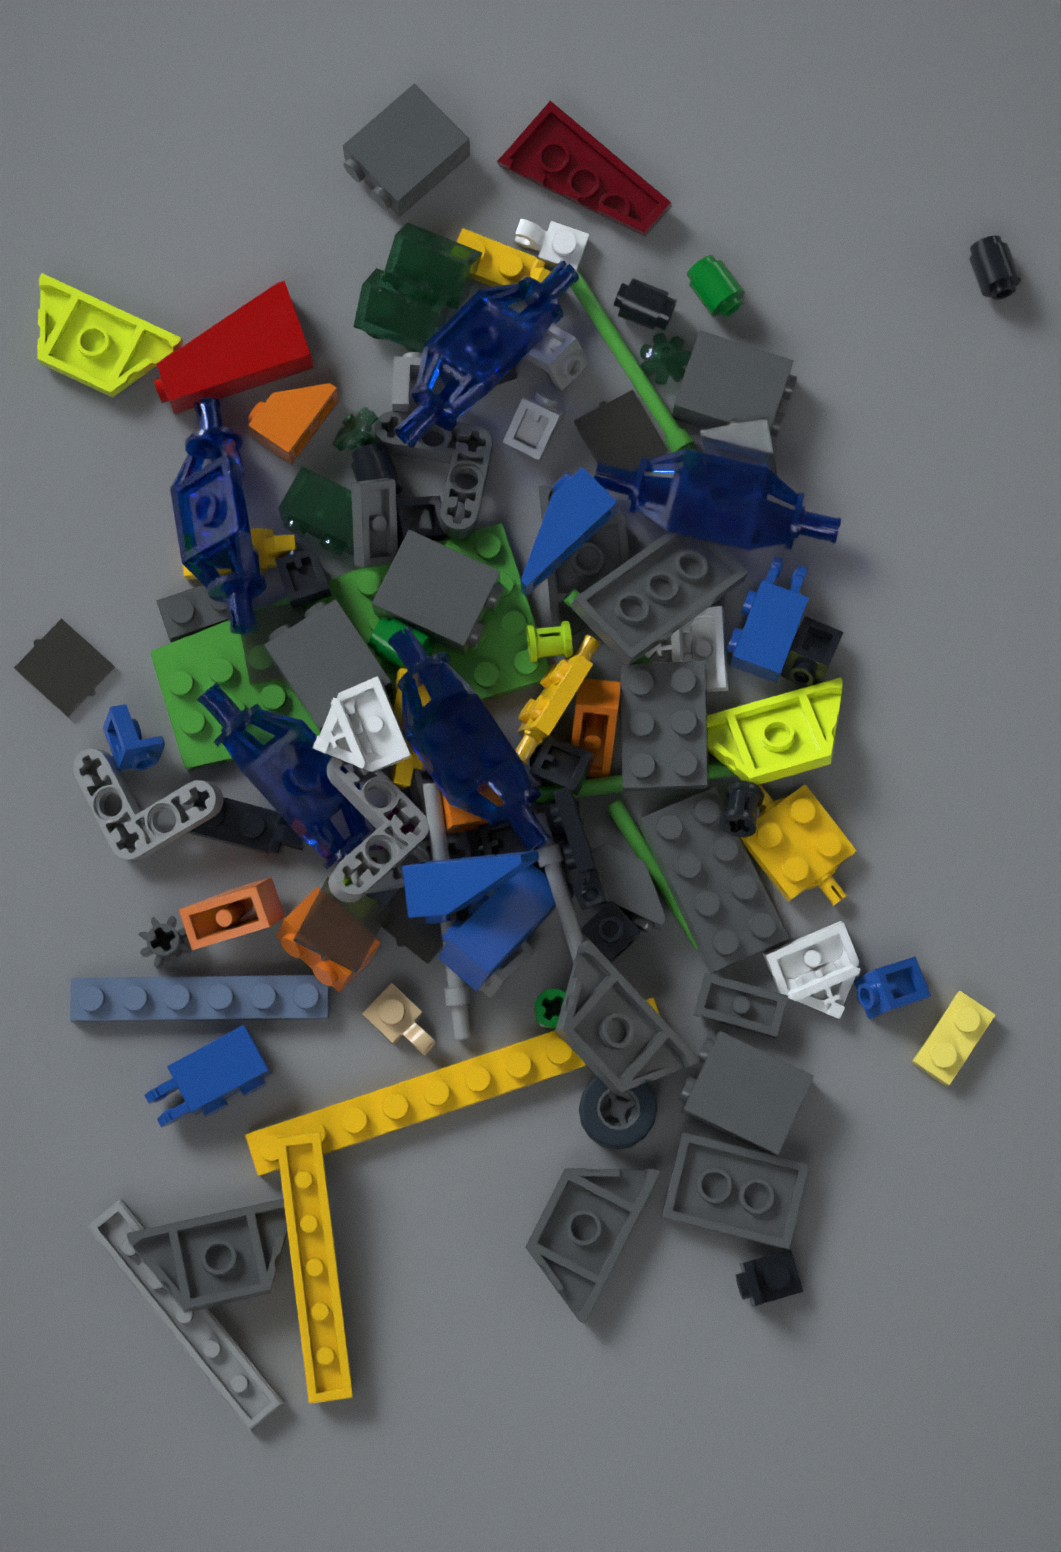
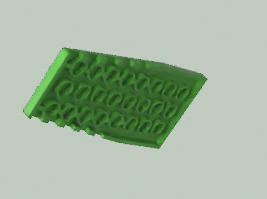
[151,523,549,771]

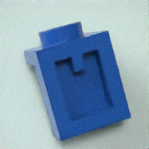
[103,704,165,771]
[854,956,931,1019]

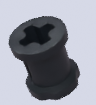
[719,781,764,837]

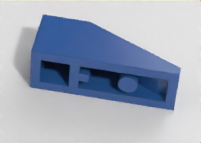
[521,467,617,597]
[402,851,539,924]

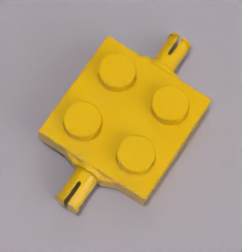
[511,635,601,765]
[740,784,857,906]

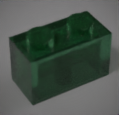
[382,222,482,309]
[353,268,452,355]
[278,466,354,557]

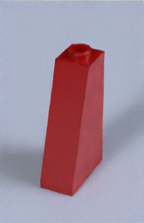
[154,280,314,414]

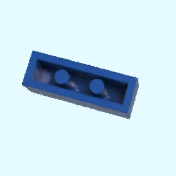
[438,864,556,992]

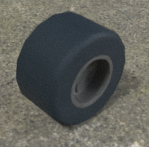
[578,1077,657,1150]

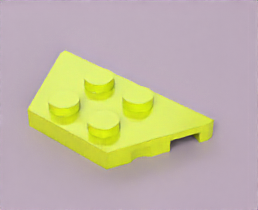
[37,273,183,398]
[707,677,843,785]

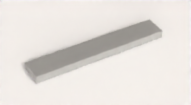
[86,1199,285,1432]

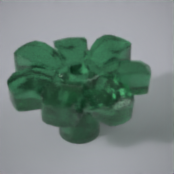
[640,333,691,385]
[333,407,378,451]

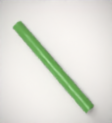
[606,800,699,951]

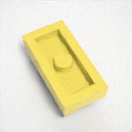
[911,991,996,1087]

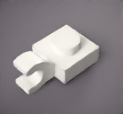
[514,219,589,275]

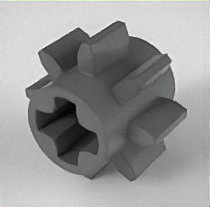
[138,915,192,969]

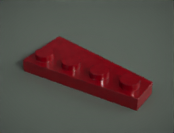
[497,100,672,237]

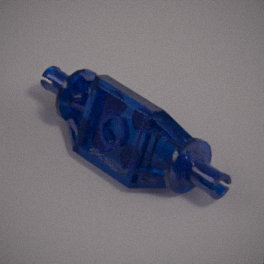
[394,260,579,448]
[170,397,267,634]
[594,449,842,551]
[388,627,551,852]
[197,682,371,872]

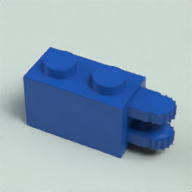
[726,556,809,683]
[144,1025,272,1128]

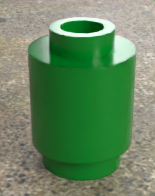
[687,255,745,318]
[368,616,434,671]

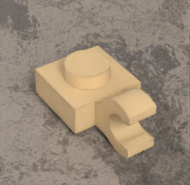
[362,983,436,1056]

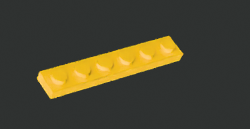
[276,1132,353,1404]

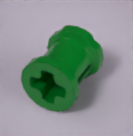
[534,989,566,1031]

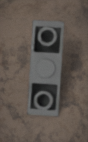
[545,844,666,933]

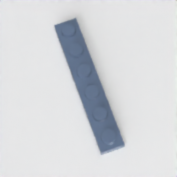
[70,975,329,1022]

